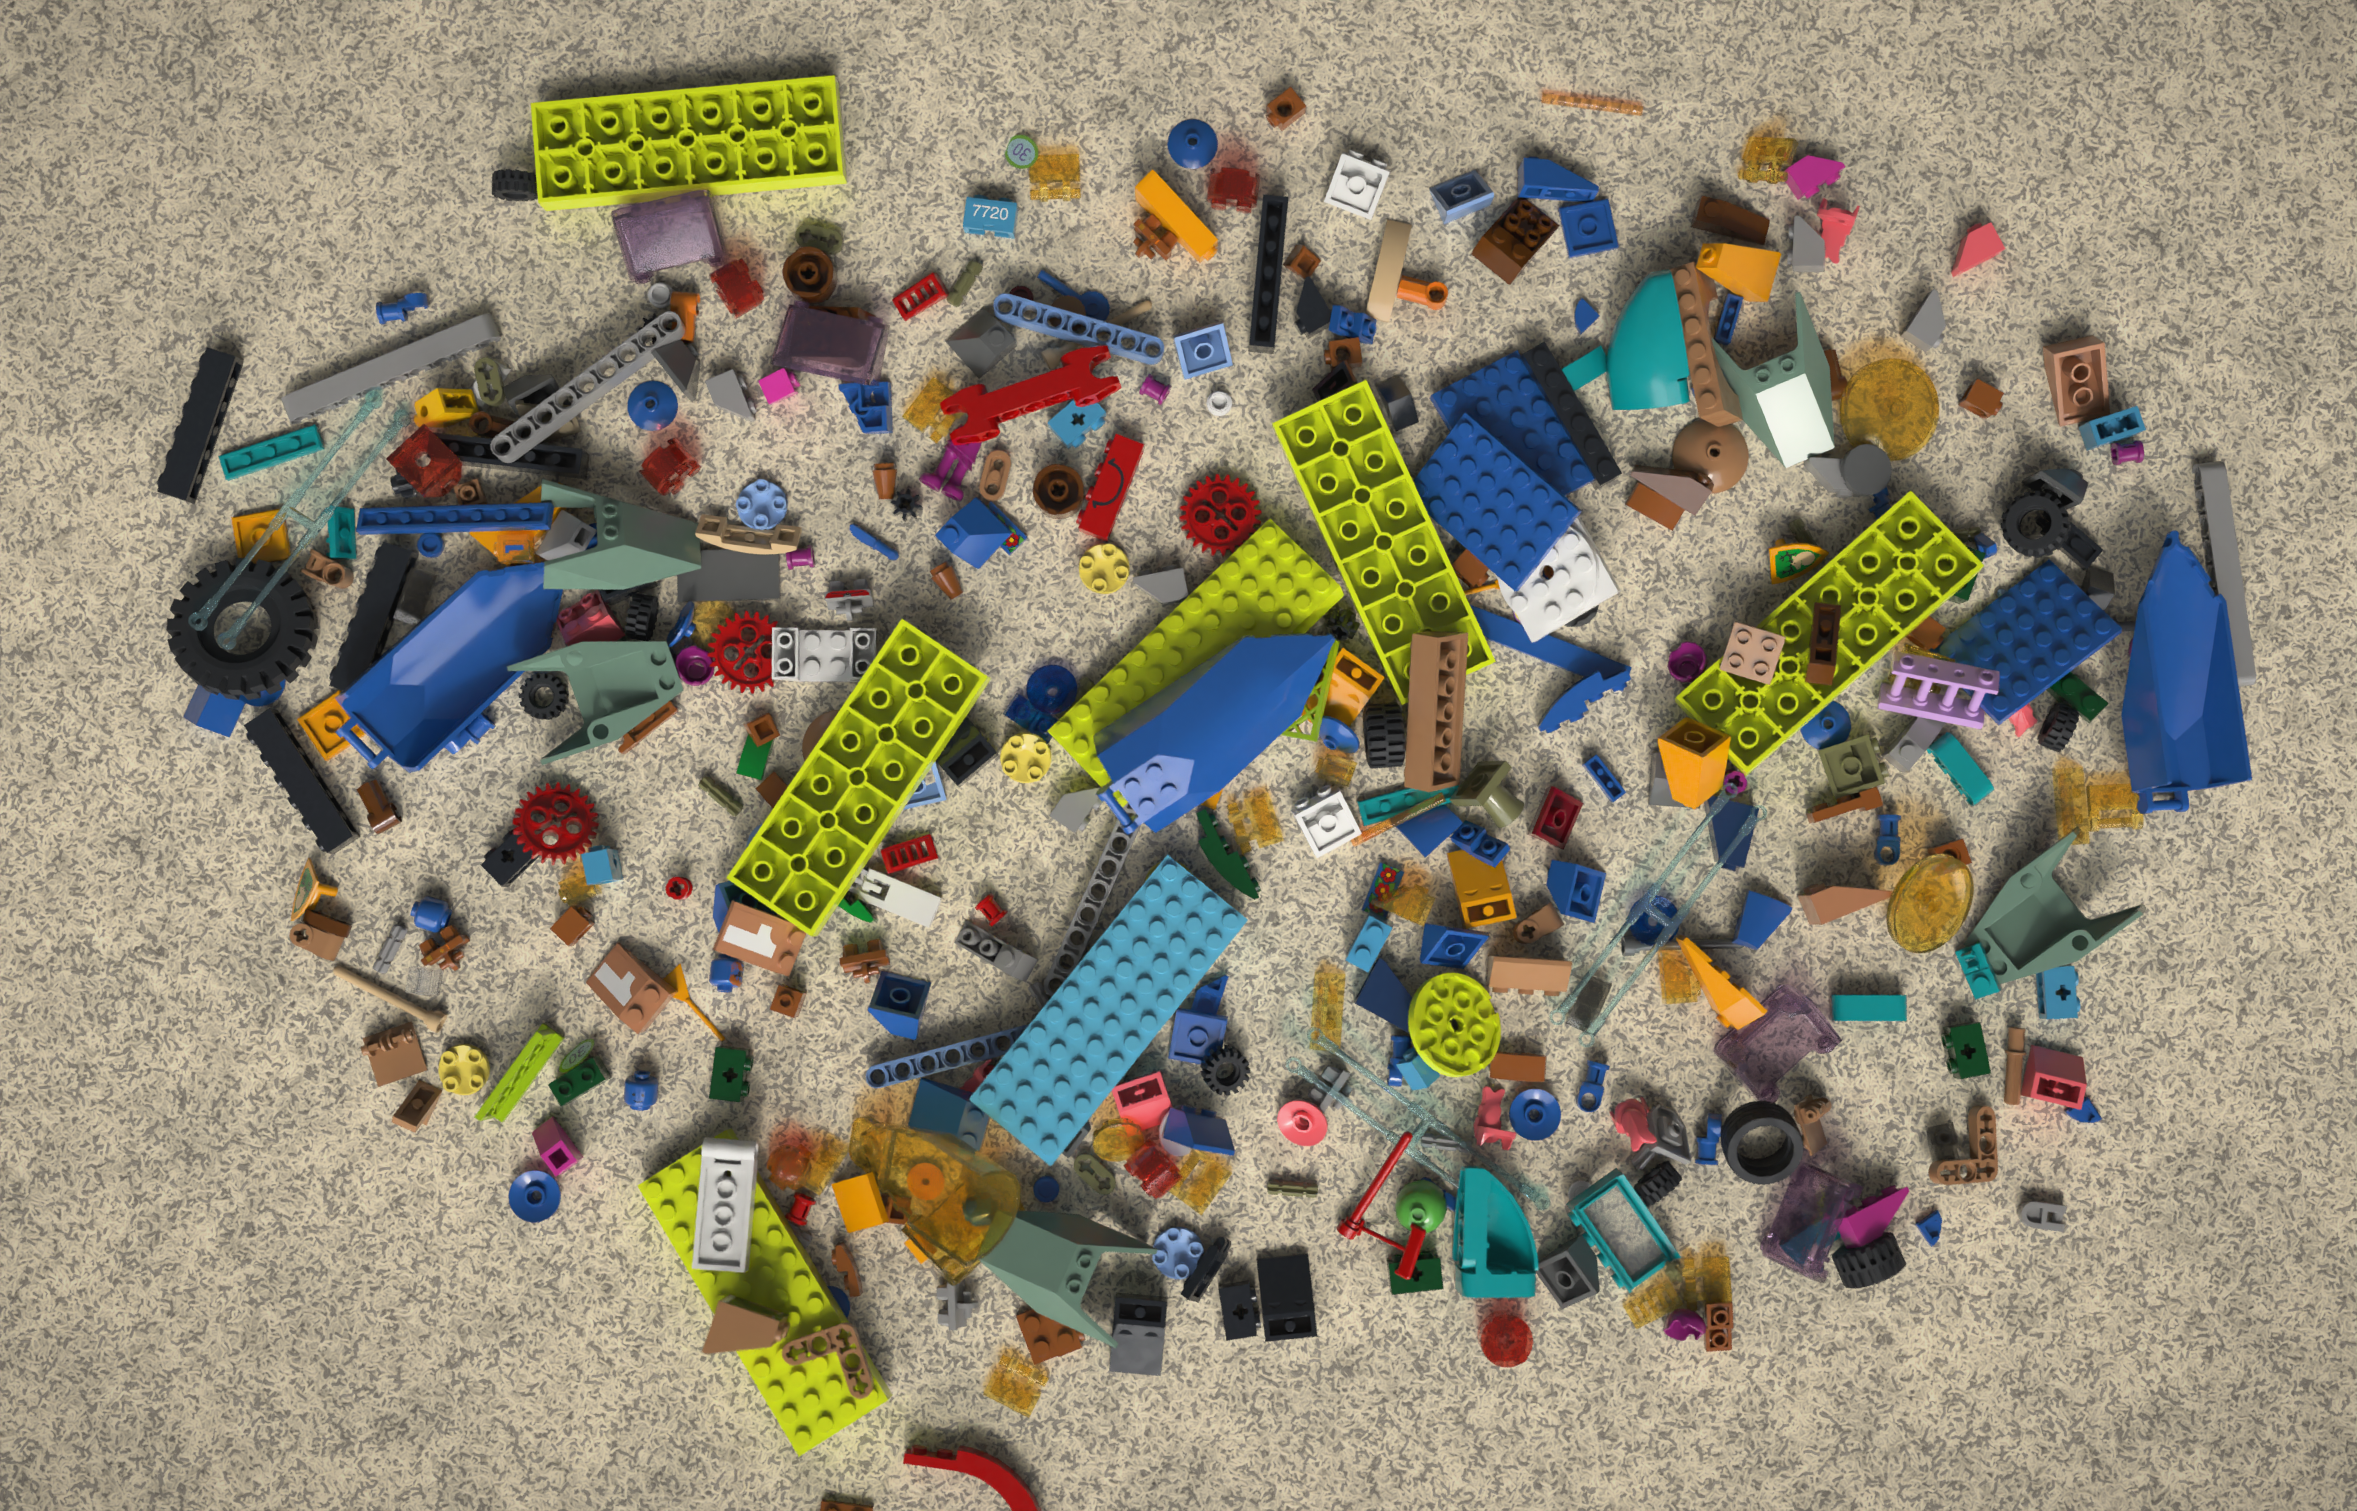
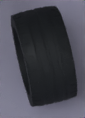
[1720,1100,1804,1185]

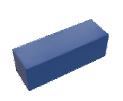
[1713,293,1743,346]
[1582,754,1626,803]

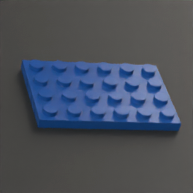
[1430,350,1594,496]
[1413,412,1582,591]
[1928,559,2122,725]

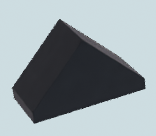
[1312,360,1358,402]
[1376,376,1419,432]
[2081,566,2115,611]

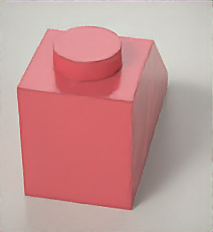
[1951,222,2005,277]

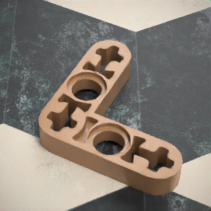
[1928,1105,1998,1185]
[782,1322,874,1399]

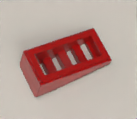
[892,272,949,321]
[880,834,938,874]

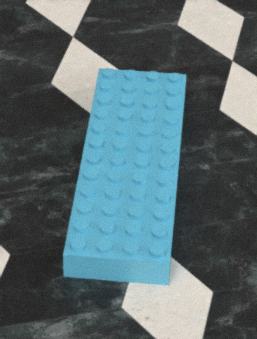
[969,854,1248,1166]

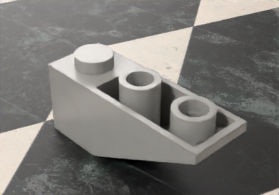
[954,920,1038,982]

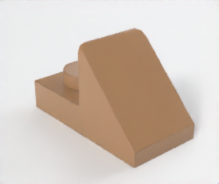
[392,1080,442,1133]

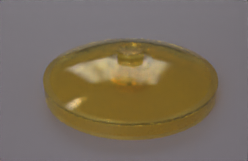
[1840,358,1939,461]
[1886,854,1974,954]

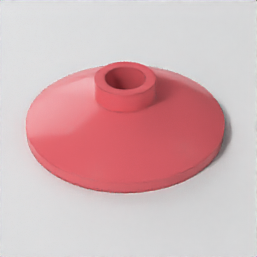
[1277,1100,1328,1146]

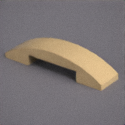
[1365,219,1412,323]
[695,514,802,554]

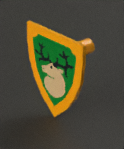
[1769,539,1829,585]
[291,858,338,921]

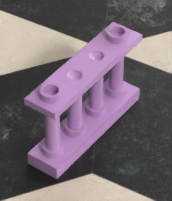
[1878,651,2000,729]

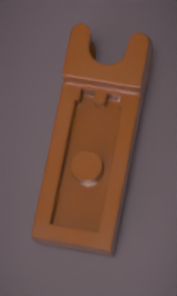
[618,700,679,754]
[1806,787,1883,824]

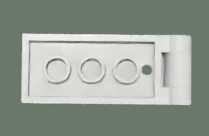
[692,1138,758,1273]

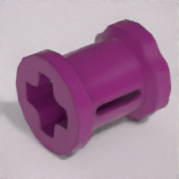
[1139,374,1172,406]
[2110,440,2144,465]
[786,545,815,570]
[1722,770,1747,794]

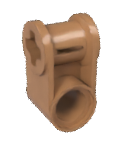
[300,549,354,589]
[1513,902,1564,944]
[289,923,345,961]

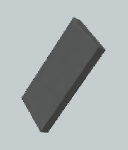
[677,549,781,603]

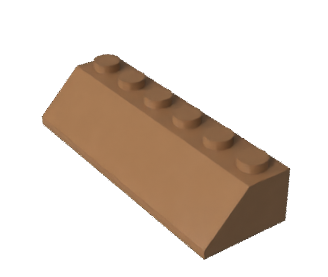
[1404,631,1468,792]

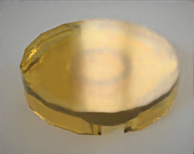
[691,601,736,652]
[1092,1118,1144,1162]

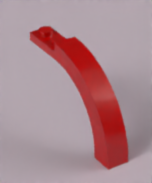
[903,1445,1041,1511]

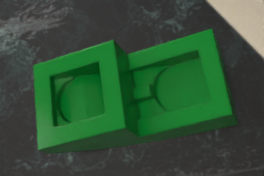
[736,734,775,780]
[838,896,877,923]

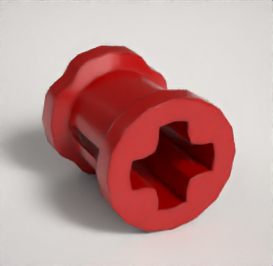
[665,877,693,900]
[975,893,1008,927]
[785,1192,816,1226]

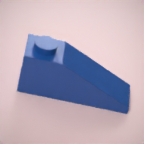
[1517,156,1599,202]

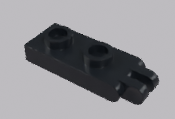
[2036,511,2103,570]
[1181,1237,1231,1303]

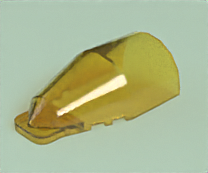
[849,1115,1021,1267]

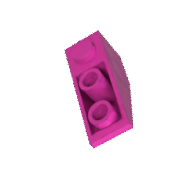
[1834,1185,1909,1249]

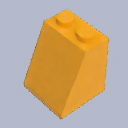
[1658,717,1731,809]

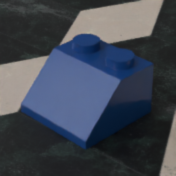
[1163,1105,1235,1156]

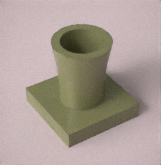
[1449,760,1524,828]

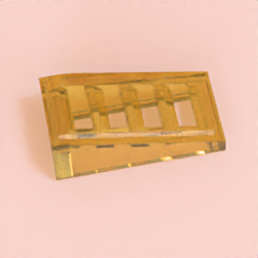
[1623,1280,1683,1329]

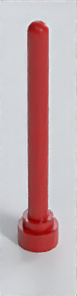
[1336,1131,1413,1240]

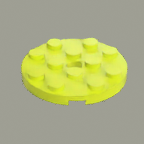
[1408,973,1501,1077]

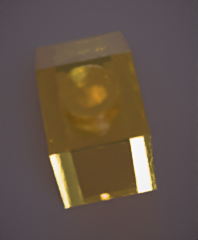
[1314,754,1357,789]
[1370,884,1435,927]
[1658,952,1701,1004]
[798,1135,851,1196]

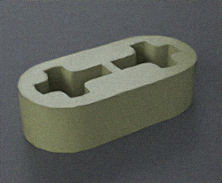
[795,225,844,255]
[474,357,506,407]
[1074,1153,1116,1195]

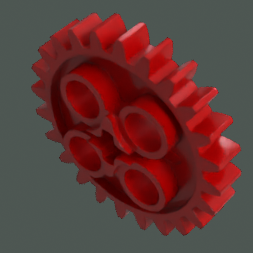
[1179,474,1262,557]
[707,611,781,694]
[512,782,599,865]

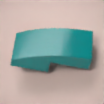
[1561,345,1607,391]

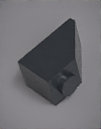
[1294,276,1331,339]

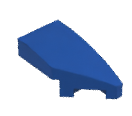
[1191,975,1229,1014]

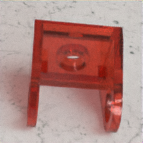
[386,424,462,497]

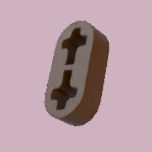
[301,909,353,938]

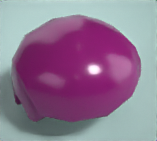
[1667,641,1707,683]
[675,645,715,686]
[1663,1308,1706,1341]

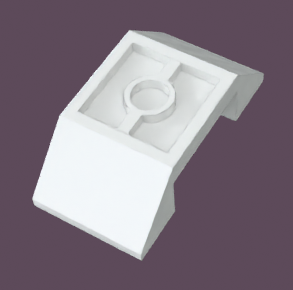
[772,628,876,682]

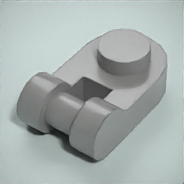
[2018,1201,2067,1232]

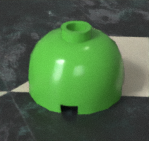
[1395,1180,1447,1233]

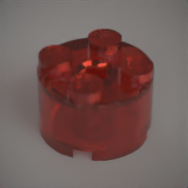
[1206,167,1260,213]
[709,258,764,319]
[639,437,701,496]
[1123,1138,1184,1199]
[1477,1310,1533,1368]

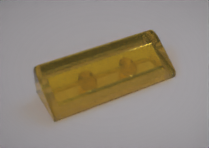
[2052,767,2090,845]
[1309,972,1345,1051]

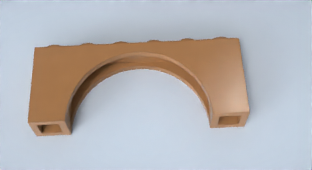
[1669,262,1743,427]

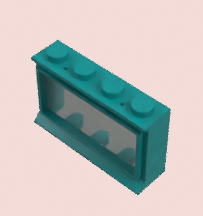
[1566,1168,1681,1293]

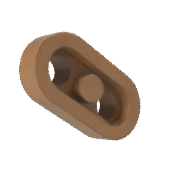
[979,450,1012,502]

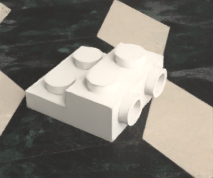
[1324,149,1391,220]
[1291,785,1362,858]

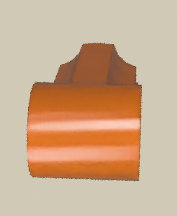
[1396,275,1448,310]
[670,291,700,343]

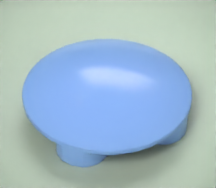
[736,479,788,530]
[1152,1227,1204,1279]

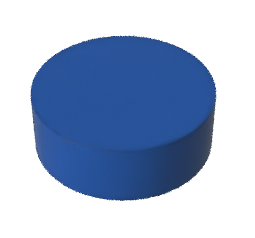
[417,533,445,558]
[1033,1176,1059,1202]

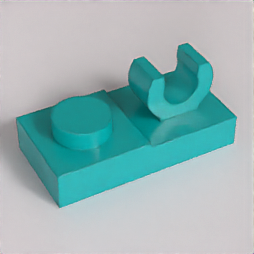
[326,506,356,560]
[1955,942,2001,1000]

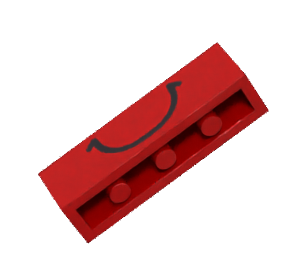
[1076,434,1145,542]

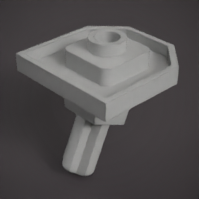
[1631,1104,1691,1170]

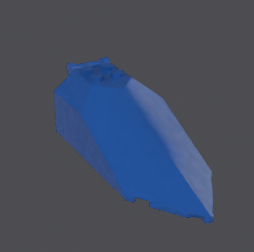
[2121,530,2252,814]
[335,562,563,773]
[1093,633,1335,834]

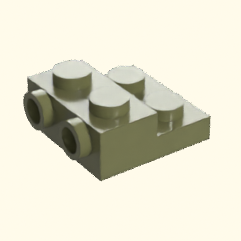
[1818,734,1890,799]

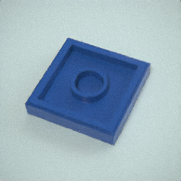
[1558,198,1619,259]
[1168,1008,1228,1068]

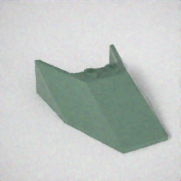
[1711,292,1835,468]
[541,479,701,590]
[507,641,683,765]
[1964,826,2146,984]
[977,1209,1158,1348]

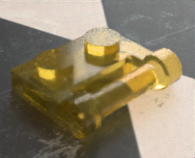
[2086,783,2144,832]
[1164,1149,1232,1215]

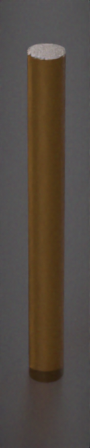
[1541,93,1643,116]
[1351,792,1446,847]

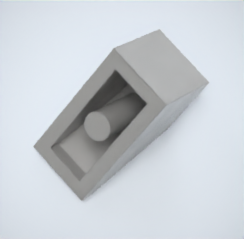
[1900,289,1946,352]
[1804,457,1854,498]

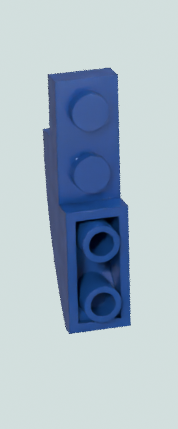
[1537,669,1632,734]

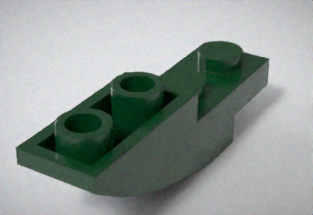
[2047,672,2109,724]
[1196,809,1261,900]

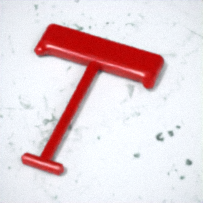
[1357,1219,1426,1280]

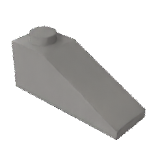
[1881,716,1946,772]

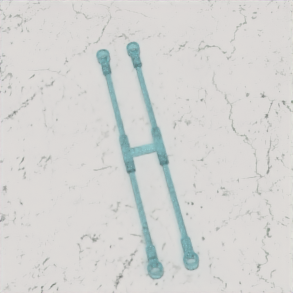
[188,391,411,650]
[1549,783,1767,1047]
[1285,1027,1550,1210]

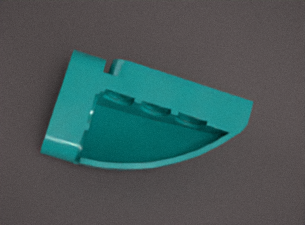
[1606,269,1690,410]
[1452,1166,1539,1298]

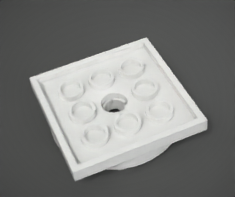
[1494,501,1621,643]

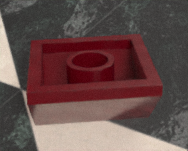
[1527,786,1583,850]

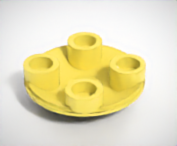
[1079,543,1130,594]
[1000,732,1051,783]
[438,1044,490,1095]

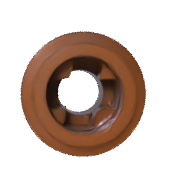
[872,463,897,499]
[929,561,963,600]

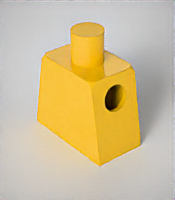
[414,388,479,428]

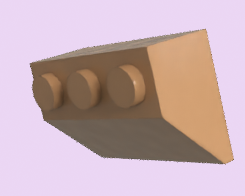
[1486,955,1572,996]

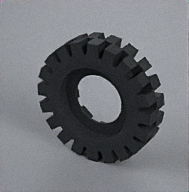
[166,558,319,700]

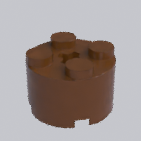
[782,247,838,304]
[1033,464,1085,519]

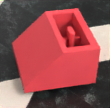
[557,589,625,646]
[2021,1045,2087,1110]
[1112,1069,1173,1135]

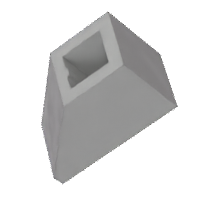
[1788,216,1826,272]
[705,369,757,422]
[536,510,597,560]
[1133,565,1188,605]
[1049,788,1103,834]

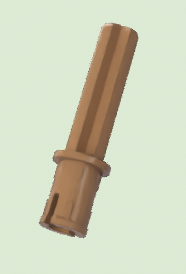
[2004,1027,2026,1105]

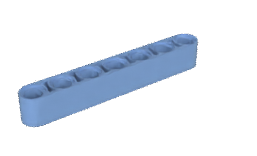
[994,293,1164,365]
[866,1025,1029,1088]

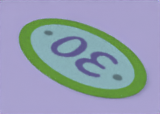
[1004,135,1038,169]
[559,1039,595,1073]

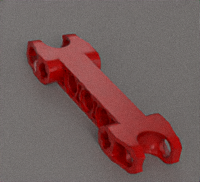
[940,345,1121,445]

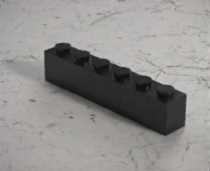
[1248,195,1289,354]
[1520,341,1622,491]
[157,347,244,504]
[427,432,590,479]
[329,541,419,690]
[244,708,361,854]

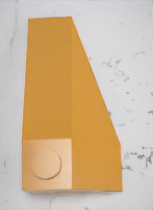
[1676,934,1767,1030]

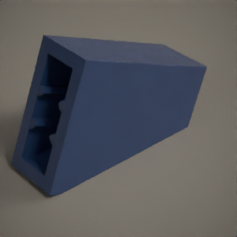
[1704,796,1759,872]
[1353,958,1412,1033]

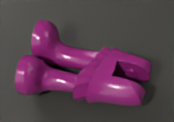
[919,424,982,502]

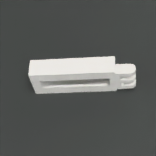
[848,869,942,928]

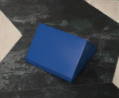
[183,685,246,738]
[1420,923,1489,969]

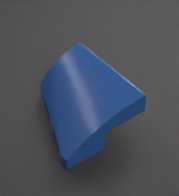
[838,381,893,434]
[1391,805,1463,858]
[1732,890,1793,950]

